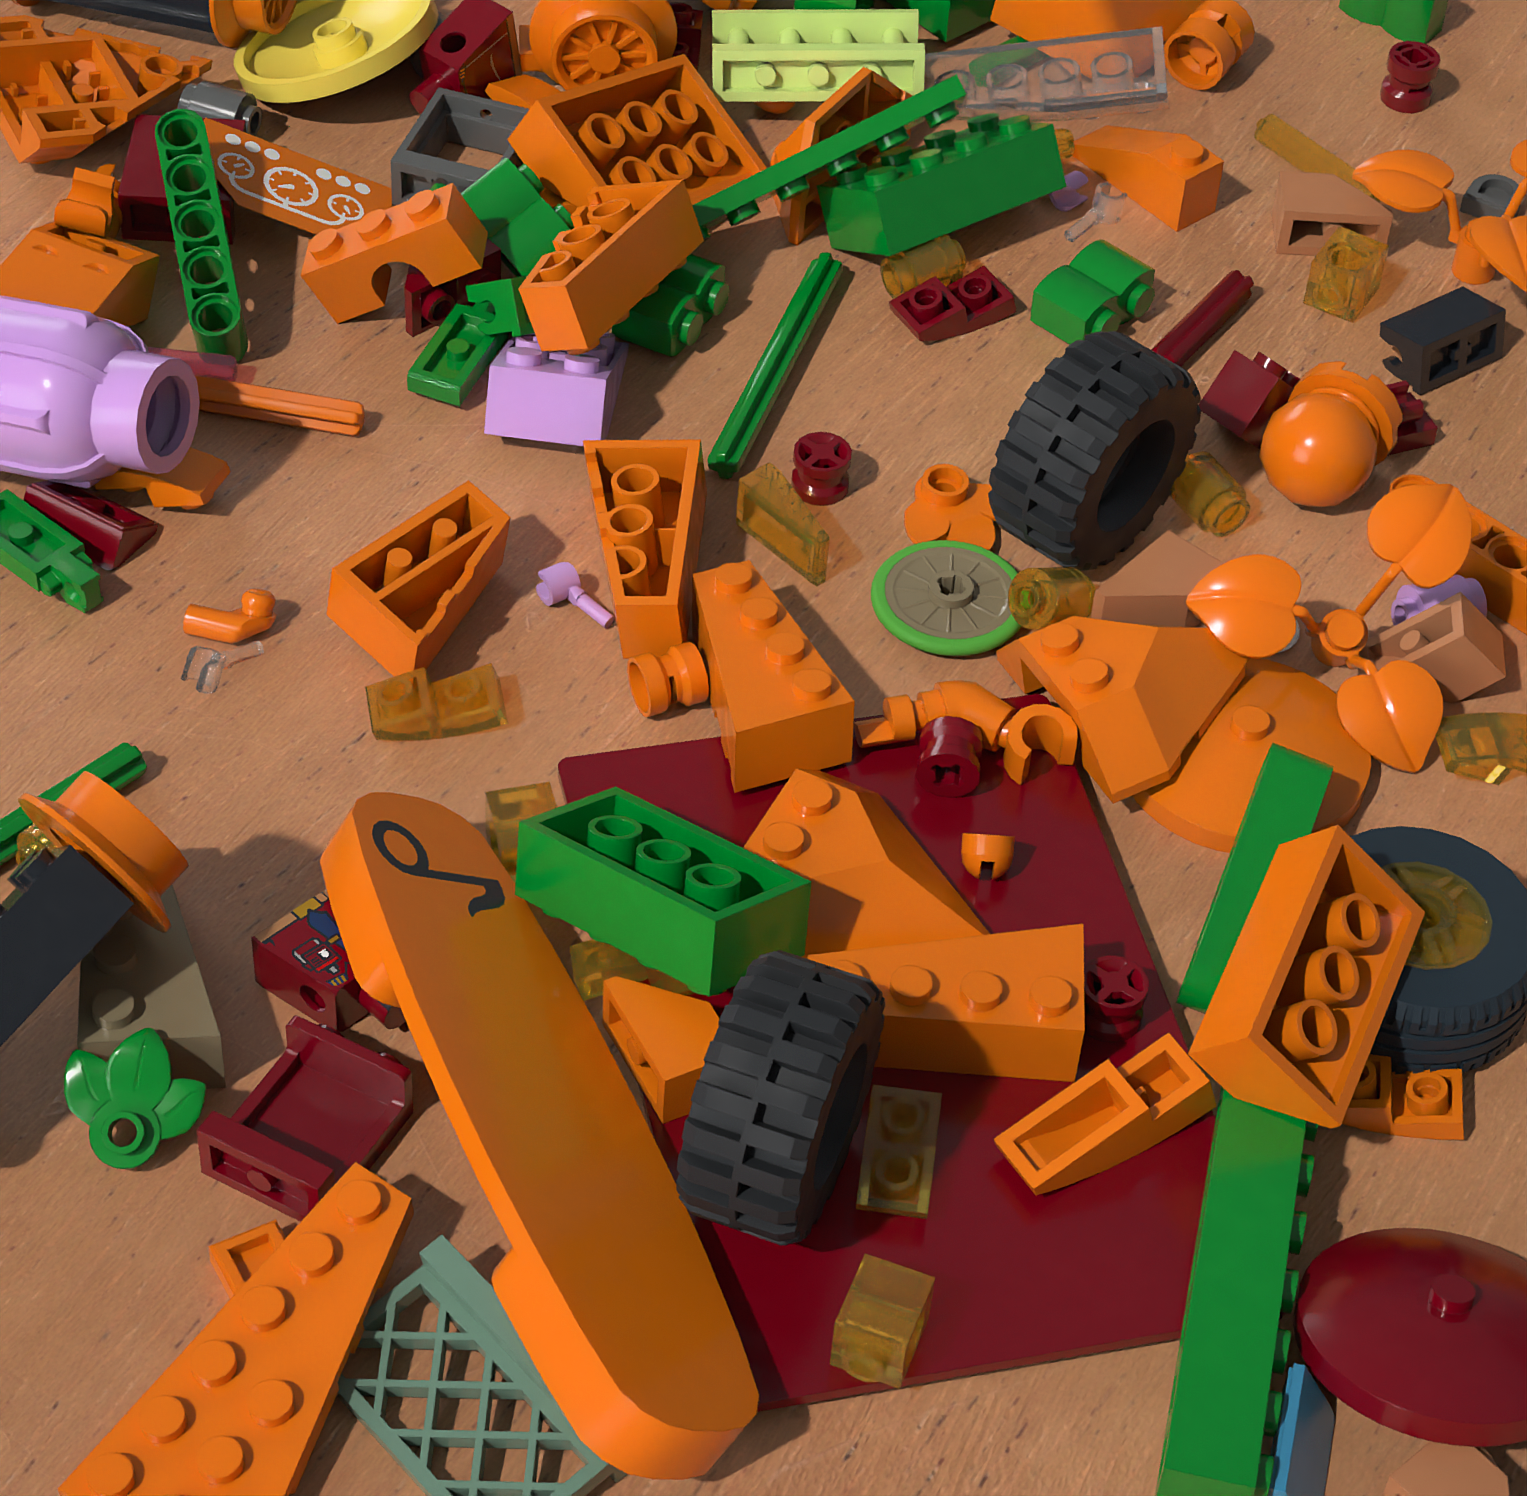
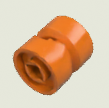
[1163,0,1255,90]

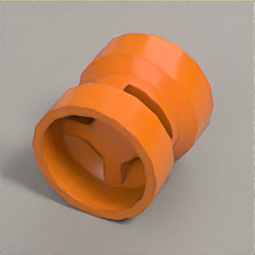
[627,642,709,717]

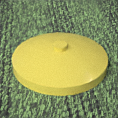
[234,0,438,103]

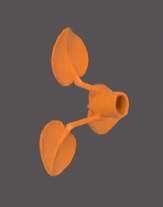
[1351,139,1527,293]
[1185,484,1472,773]

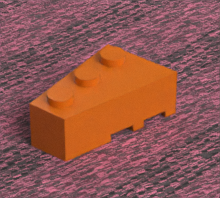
[327,480,511,692]

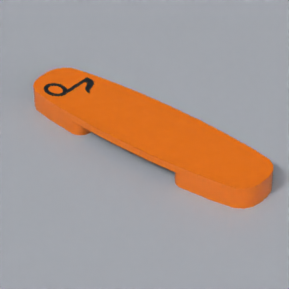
[320,792,759,1480]

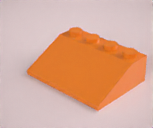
[507,54,767,207]

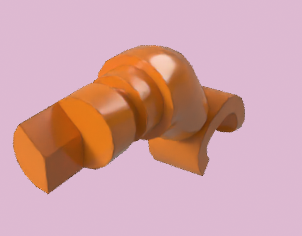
[54,164,123,239]
[854,680,1077,786]

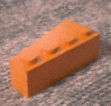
[807,924,1085,1082]

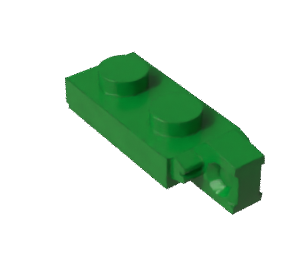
[407,301,509,407]
[0,489,104,613]

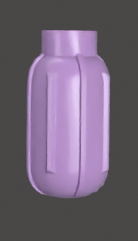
[0,295,200,488]

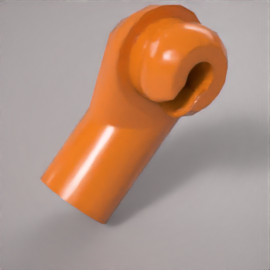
[183,589,277,644]

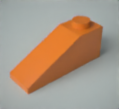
[1067,125,1224,232]

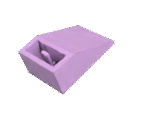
[484,332,629,446]

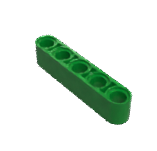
[155,109,248,367]
[1176,743,1334,1014]

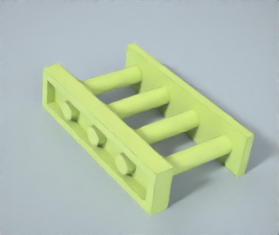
[712,9,925,102]

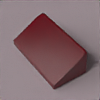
[23,480,158,570]

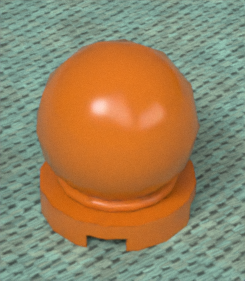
[1259,361,1403,507]

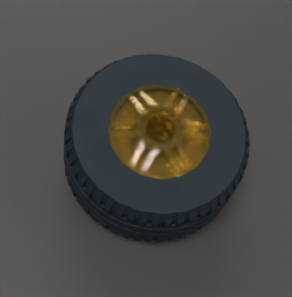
[1350,826,1527,1075]

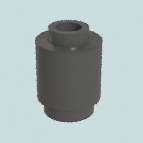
[178,81,262,136]

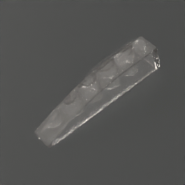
[924,26,1169,122]

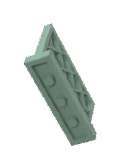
[336,1235,627,1496]

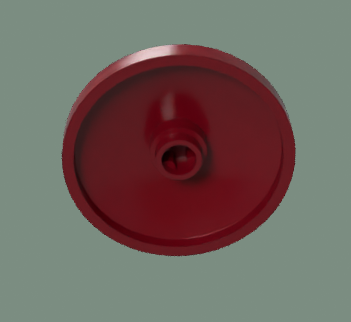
[1293,1228,1527,1447]

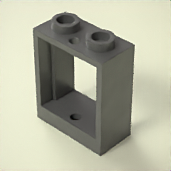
[390,87,529,205]

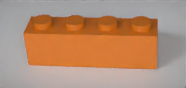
[1188,825,1425,1129]

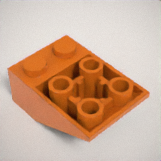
[0,222,160,327]

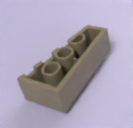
[77,885,226,1089]

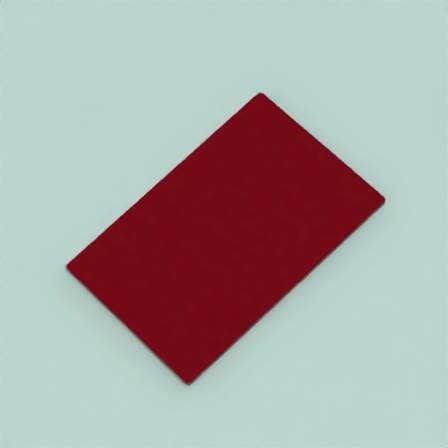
[558,694,1286,1412]

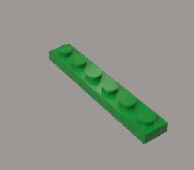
[692,74,967,241]

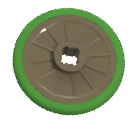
[871,540,1029,656]

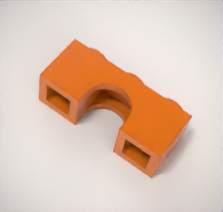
[301,183,488,324]

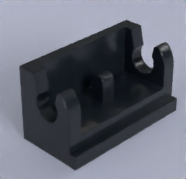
[1380,286,1506,395]

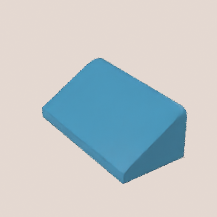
[1268,1363,1335,1496]

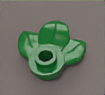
[64,1027,206,1169]

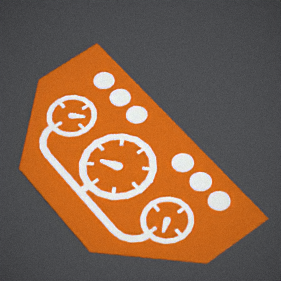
[204,117,392,235]

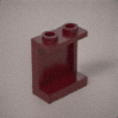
[118,114,246,245]
[197,1015,414,1222]

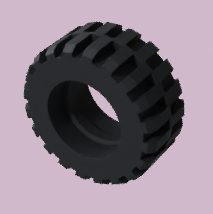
[988,331,1201,571]
[676,950,885,1245]

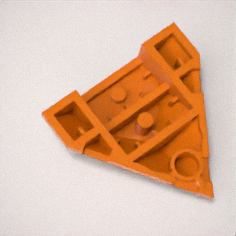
[0,15,212,164]
[996,616,1250,804]
[743,768,990,959]

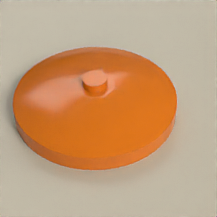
[1132,658,1371,853]

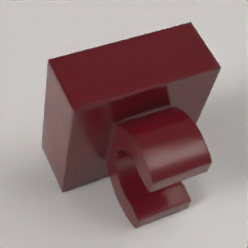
[1386,380,1438,456]

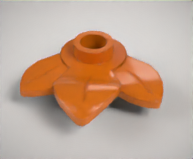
[904,464,996,551]

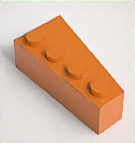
[518,179,704,355]
[582,439,707,659]
[692,560,855,793]

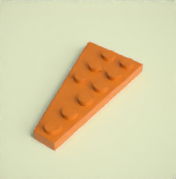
[57,1162,414,1496]

